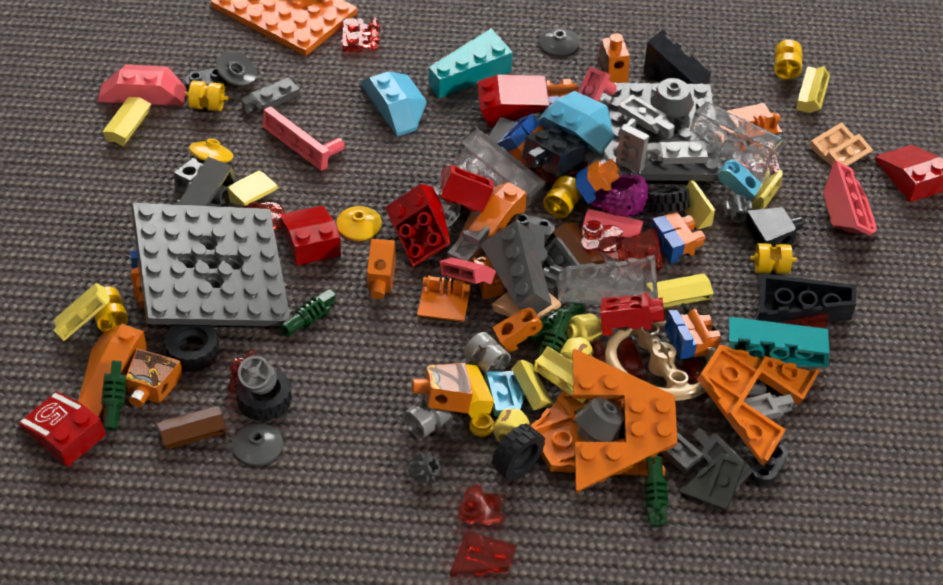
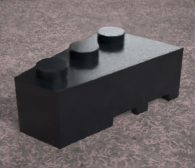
[643,29,711,84]

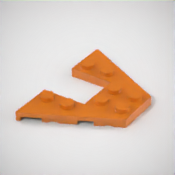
[697,345,820,466]
[572,349,677,494]
[531,391,666,476]

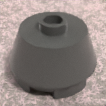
[650,78,694,122]
[573,398,624,442]

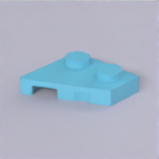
[484,371,525,417]

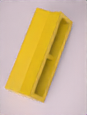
[466,364,494,418]

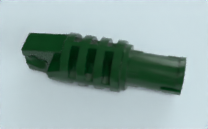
[280,289,336,337]
[528,300,585,343]
[537,310,572,359]
[101,360,127,431]
[644,456,669,528]

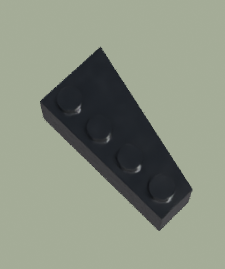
[756,274,857,325]

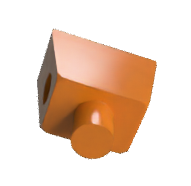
[367,239,396,299]

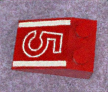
[18,391,106,468]

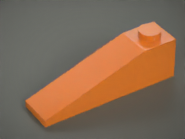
[457,182,527,258]
[78,324,147,418]

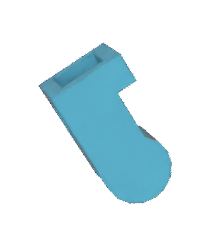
[718,160,762,201]

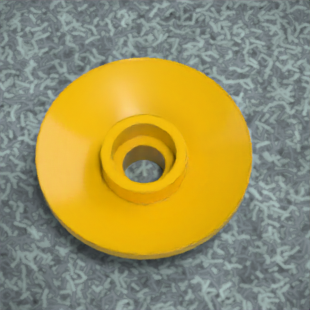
[189,139,233,163]
[336,206,382,241]

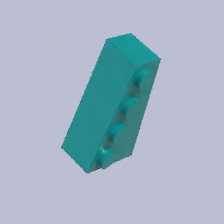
[429,28,513,98]
[729,317,829,367]

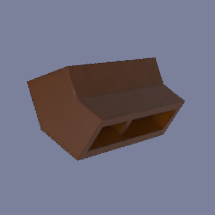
[552,223,605,277]
[157,406,226,450]

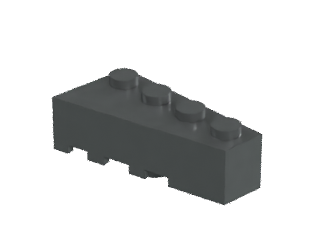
[175,157,237,207]
[480,220,552,314]

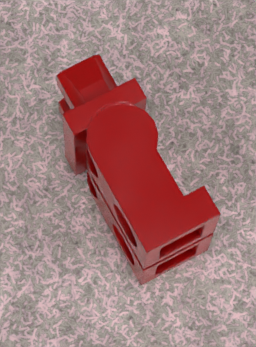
[600,293,664,336]

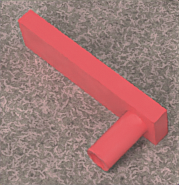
[578,67,617,102]
[263,106,345,171]

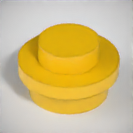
[469,413,494,437]

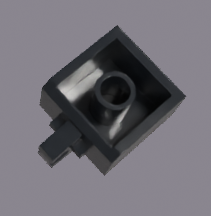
[522,126,588,178]

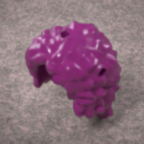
[589,174,649,217]

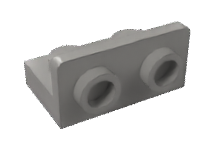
[616,118,649,174]

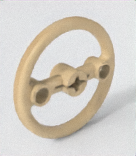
[605,320,715,401]

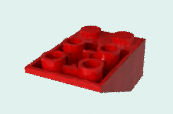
[440,165,494,213]
[385,184,450,267]

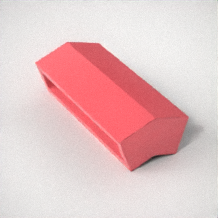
[582,209,644,246]
[440,257,496,285]

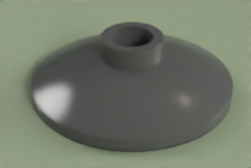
[539,28,580,57]
[216,52,257,86]
[232,424,283,466]

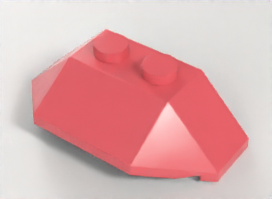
[98,65,187,106]
[823,161,878,236]

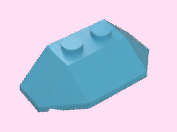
[361,72,426,136]
[537,91,614,154]

